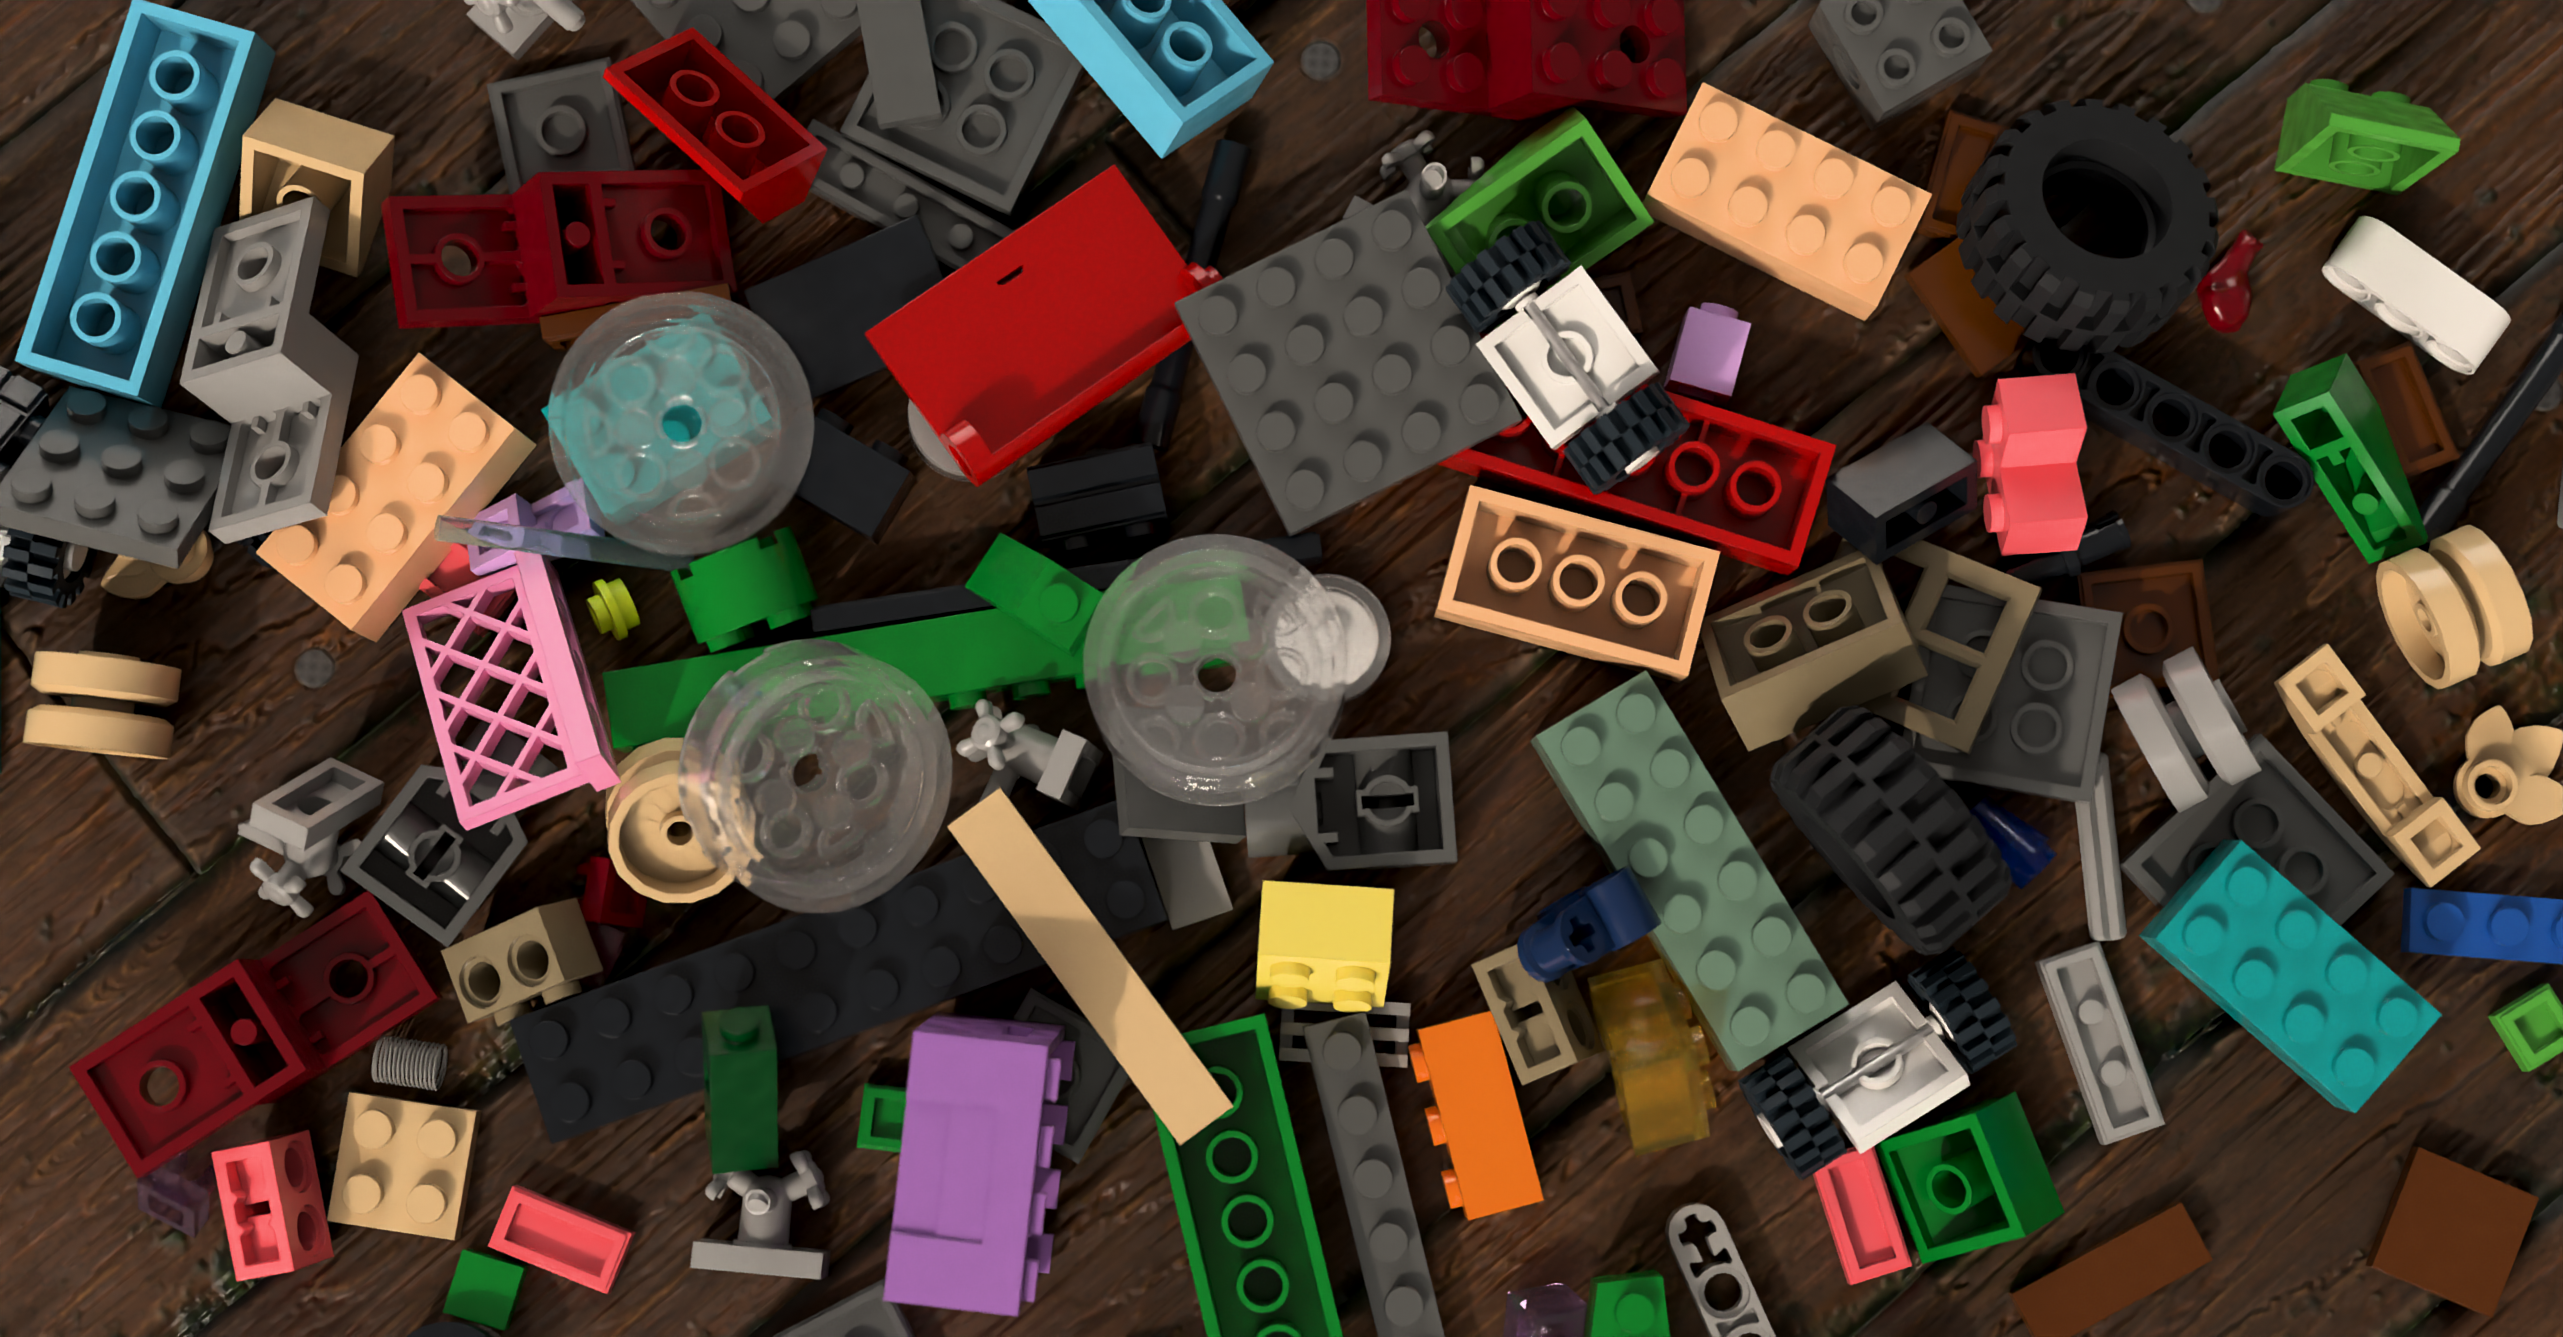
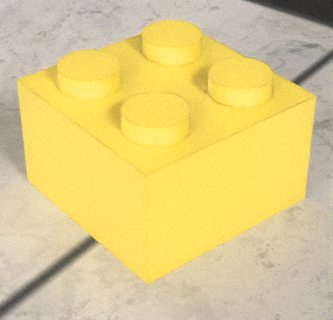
[1255,880,1394,1014]

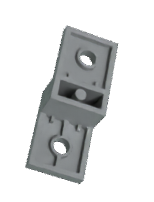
[179,196,359,544]

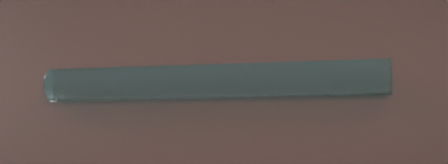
[434,515,694,572]

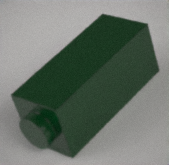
[702,1005,778,1174]

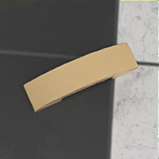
[2274,644,2481,887]

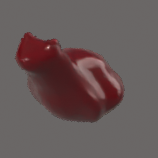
[2196,229,2263,333]

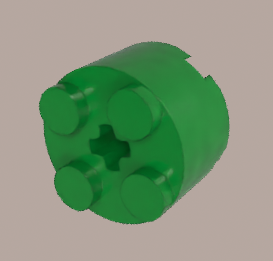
[670,526,819,653]

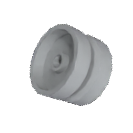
[2111,646,2262,813]

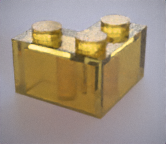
[1587,959,1716,1156]

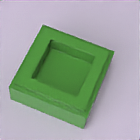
[2488,983,2563,1072]

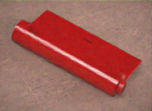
[864,164,1223,487]

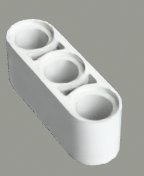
[2322,216,2511,375]

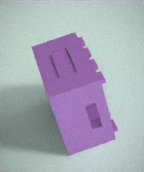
[883,1011,1076,1316]

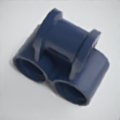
[1517,865,1662,983]

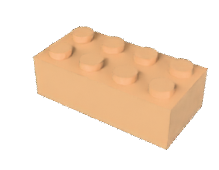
[1642,82,1932,321]
[255,353,537,643]
[1434,485,1720,683]

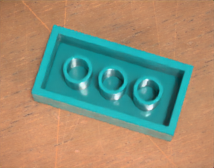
[2139,839,2442,1113]

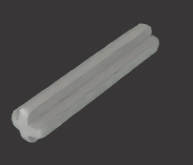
[2075,752,2127,941]

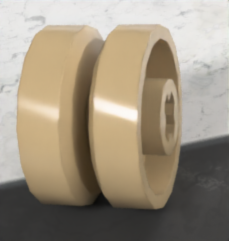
[2376,524,2533,690]
[23,651,182,760]
[605,738,753,903]

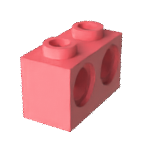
[211,1130,334,1281]

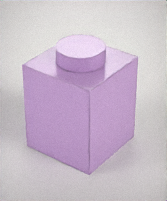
[1663,303,1751,407]

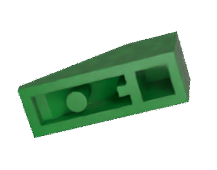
[2273,353,2428,564]

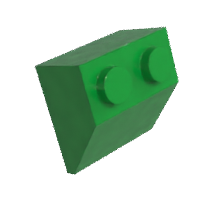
[1875,1091,2065,1264]

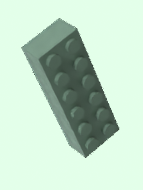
[1530,670,1849,1071]

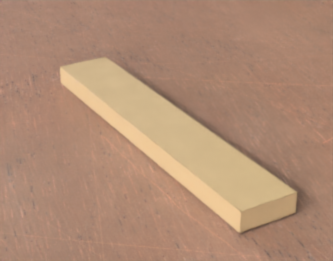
[947,788,1234,1145]

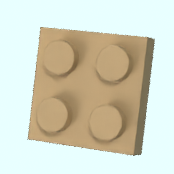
[327,1092,482,1240]

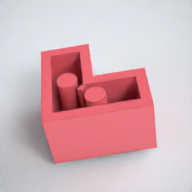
[1973,373,2088,556]

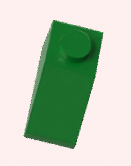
[965,533,1108,657]

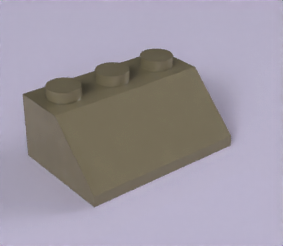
[1700,550,1928,752]

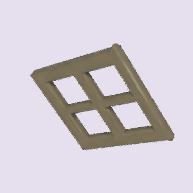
[1832,538,2042,755]

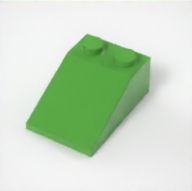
[2274,79,2461,195]
[1425,105,1654,330]

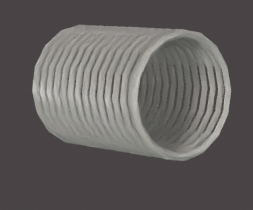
[371,1035,448,1091]

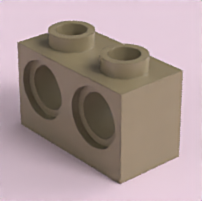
[441,898,603,1027]
[1471,944,1605,1085]

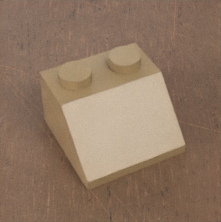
[239,98,395,277]

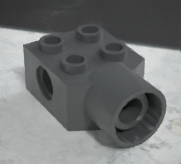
[1808,0,1993,131]
[340,720,559,947]
[1242,731,1458,873]

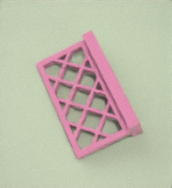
[402,543,621,831]

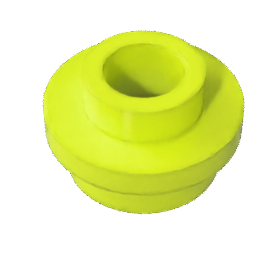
[586,578,640,641]

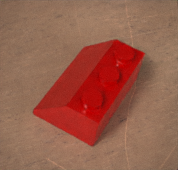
[603,27,828,224]

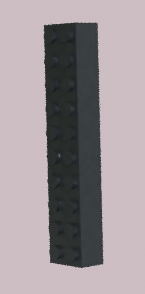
[509,800,1169,1144]

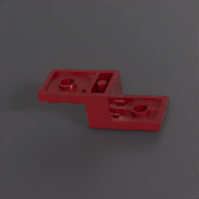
[1366,0,1687,121]
[381,169,737,329]
[69,890,443,1179]

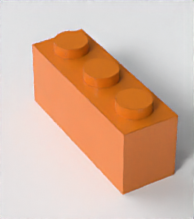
[1408,1010,1544,1221]

